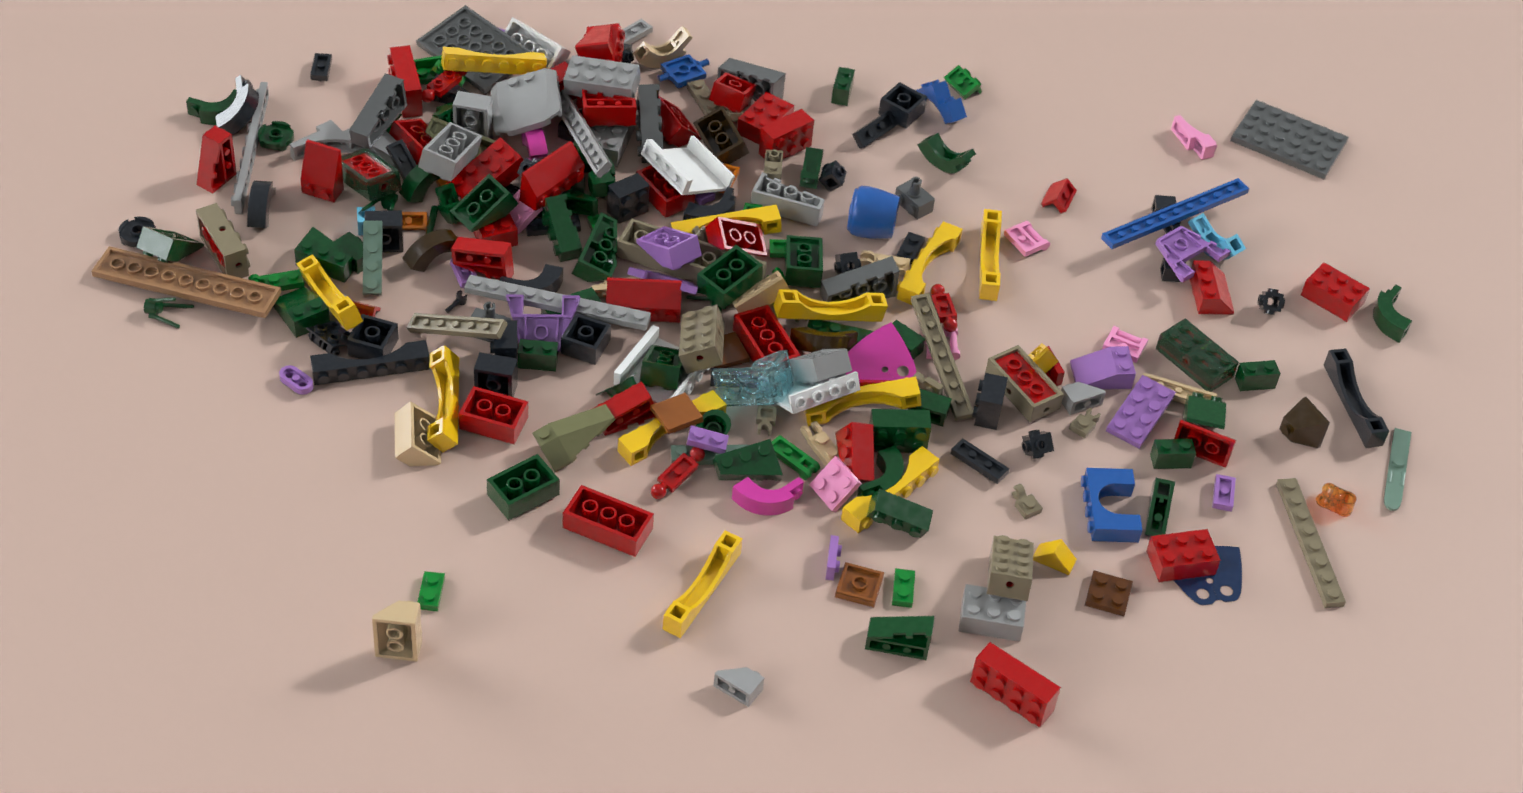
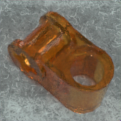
[1316,483,1357,517]

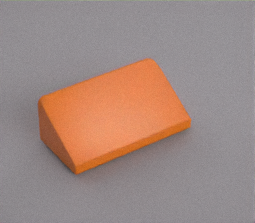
[402,212,427,230]

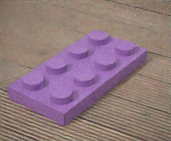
[1106,375,1176,449]

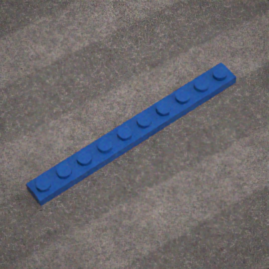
[1101,178,1250,249]

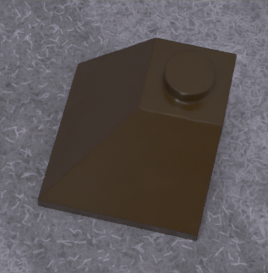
[1279,397,1330,448]

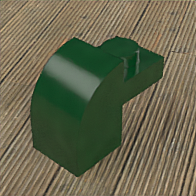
[435,183,460,225]

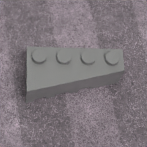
[750,172,825,226]

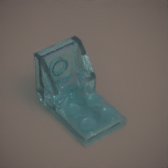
[712,350,794,407]

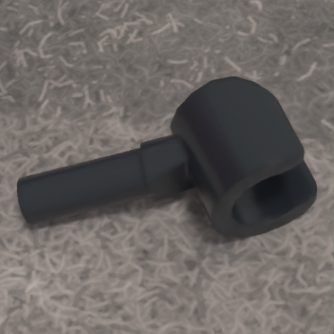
[445,290,468,313]

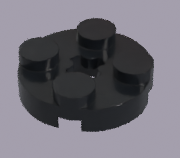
[118,216,156,247]

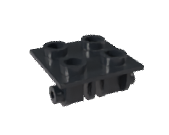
[306,321,351,356]

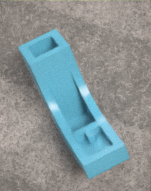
[1188,213,1246,260]

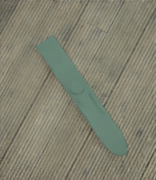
[1384,428,1412,511]

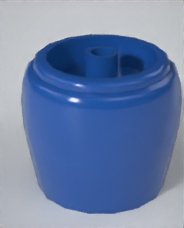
[847,186,900,239]

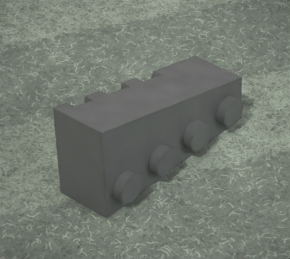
[717,58,786,101]
[349,73,407,150]
[635,84,663,163]
[820,256,900,302]

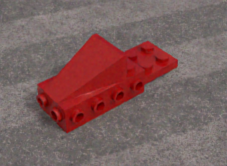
[575,23,625,109]

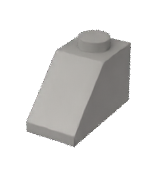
[1061,382,1106,415]
[713,667,764,707]

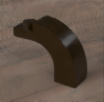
[402,229,458,272]
[790,326,858,353]

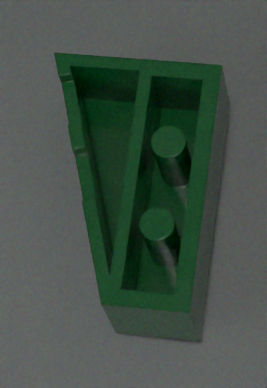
[542,194,582,262]
[294,227,354,283]
[713,439,783,481]
[865,616,935,660]

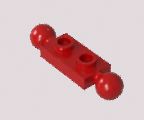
[422,70,468,103]
[930,284,958,332]
[650,447,705,499]

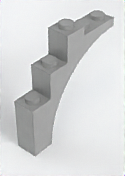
[290,120,398,172]

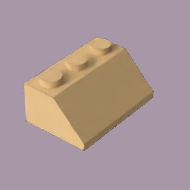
[732,270,790,313]
[394,401,441,466]
[372,600,422,662]

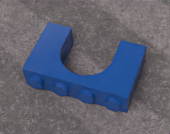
[1081,468,1143,543]

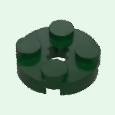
[258,121,294,151]

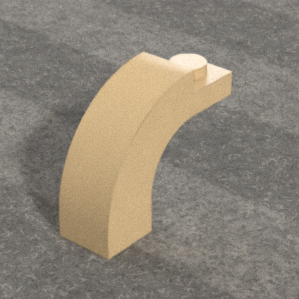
[633,26,693,68]

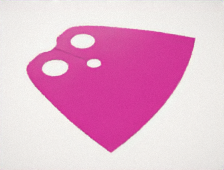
[846,322,916,384]

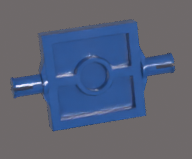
[657,54,710,88]

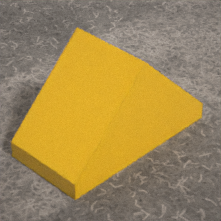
[1028,343,1059,373]
[1033,539,1077,575]

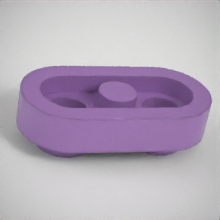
[279,365,313,395]

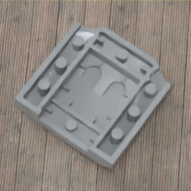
[491,68,562,136]

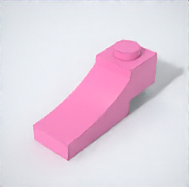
[1171,115,1217,160]

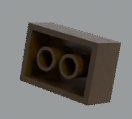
[693,106,750,164]

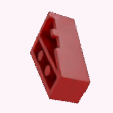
[582,89,636,127]
[196,125,237,194]
[451,237,514,280]
[592,381,656,436]
[835,422,874,484]

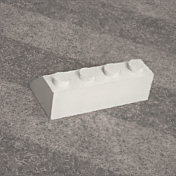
[504,17,571,69]

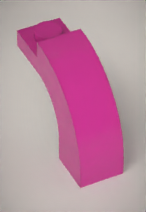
[521,128,548,160]
[732,477,804,515]

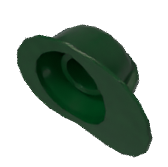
[596,373,637,398]
[695,409,731,435]

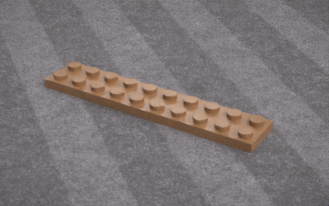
[91,246,281,318]

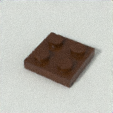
[1084,570,1133,617]

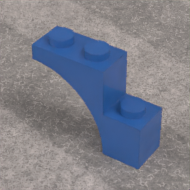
[916,79,967,124]

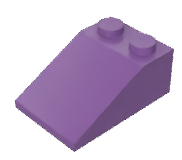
[636,226,702,270]
[1070,346,1136,390]

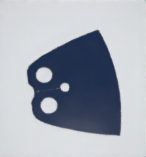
[1173,546,1242,605]

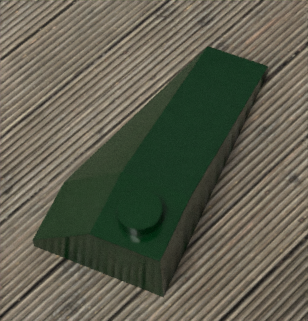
[571,212,617,282]

